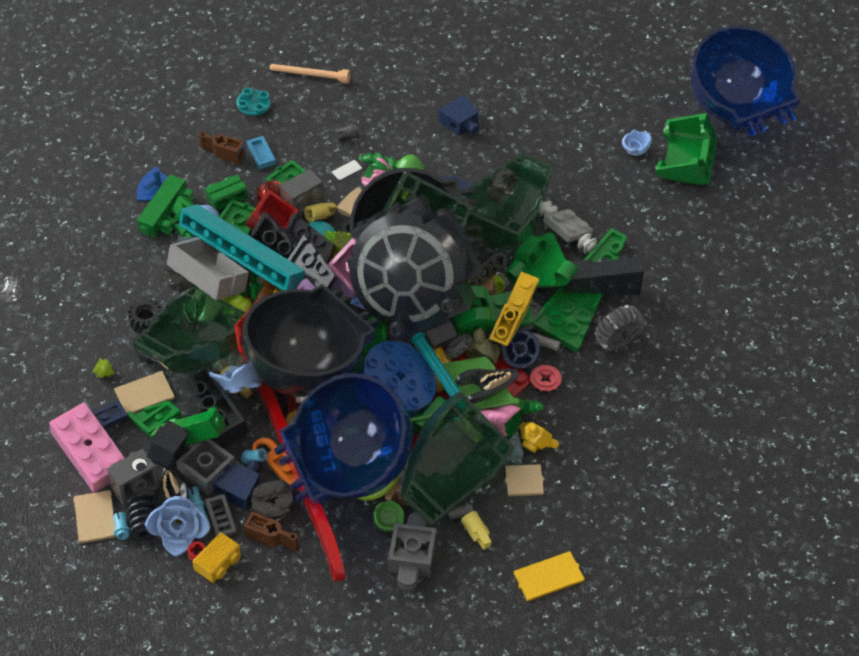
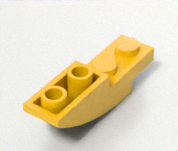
[489,272,539,347]

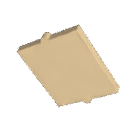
[505,464,544,496]

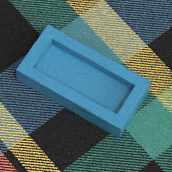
[247,136,276,170]

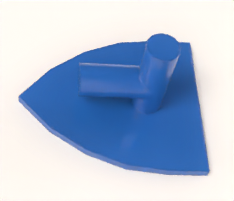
[137,167,167,201]

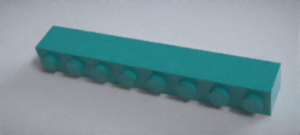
[179,204,305,291]

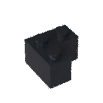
[146,420,190,471]

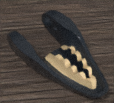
[456,368,519,405]
[154,467,190,509]

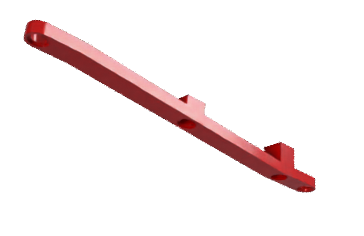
[257,381,345,582]

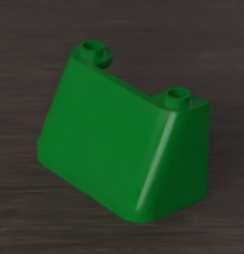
[655,113,717,186]

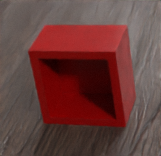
[244,189,299,230]

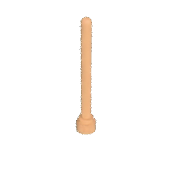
[270,64,350,84]

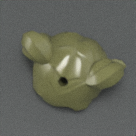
[466,328,501,364]

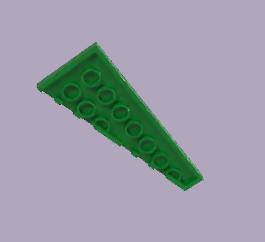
[533,228,627,353]

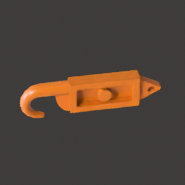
[252,437,300,492]

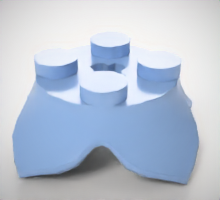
[209,364,262,393]
[145,496,210,557]

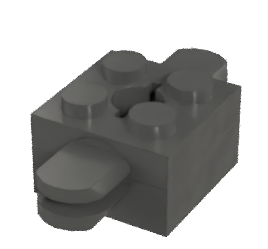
[388,512,436,591]

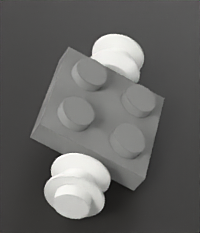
[538,201,597,254]

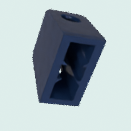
[438,95,480,135]
[213,460,260,511]

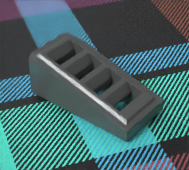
[205,494,237,536]

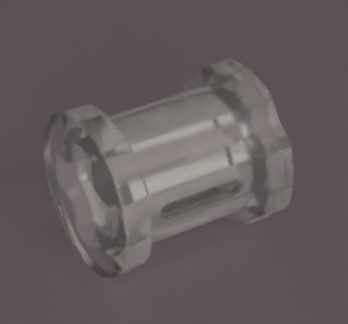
[0,276,20,301]

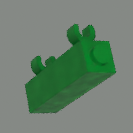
[137,175,195,238]
[150,406,226,445]

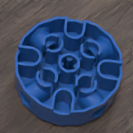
[355,341,437,420]

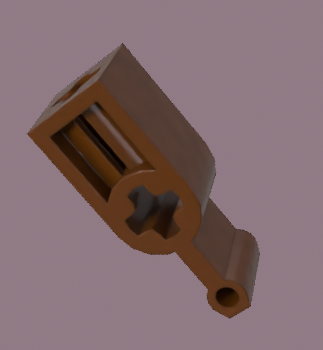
[198,132,246,164]
[244,511,299,551]

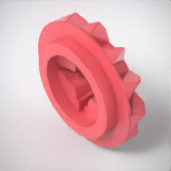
[530,365,561,392]

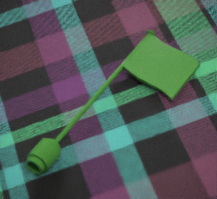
[337,356,520,442]

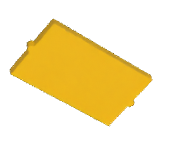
[513,551,585,602]

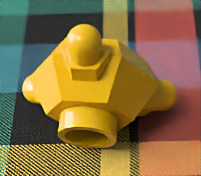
[519,422,559,453]

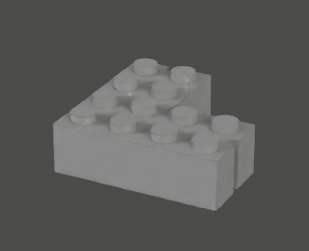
[167,238,249,300]

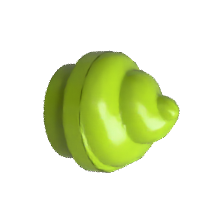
[494,275,505,294]
[93,359,114,378]

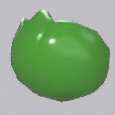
[396,154,425,170]
[373,500,405,532]

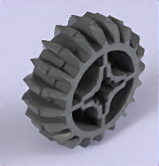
[594,305,645,351]

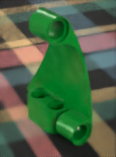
[504,232,579,288]

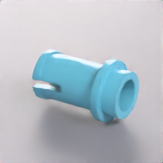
[241,448,267,465]
[113,512,130,540]

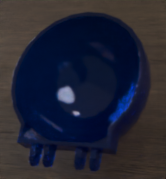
[690,26,801,136]
[274,373,413,505]

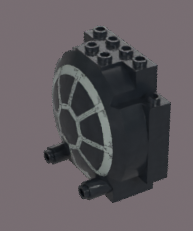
[346,194,484,341]

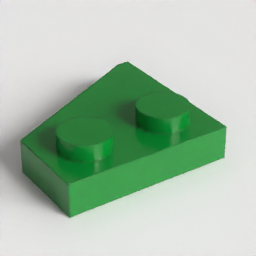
[127,401,182,438]

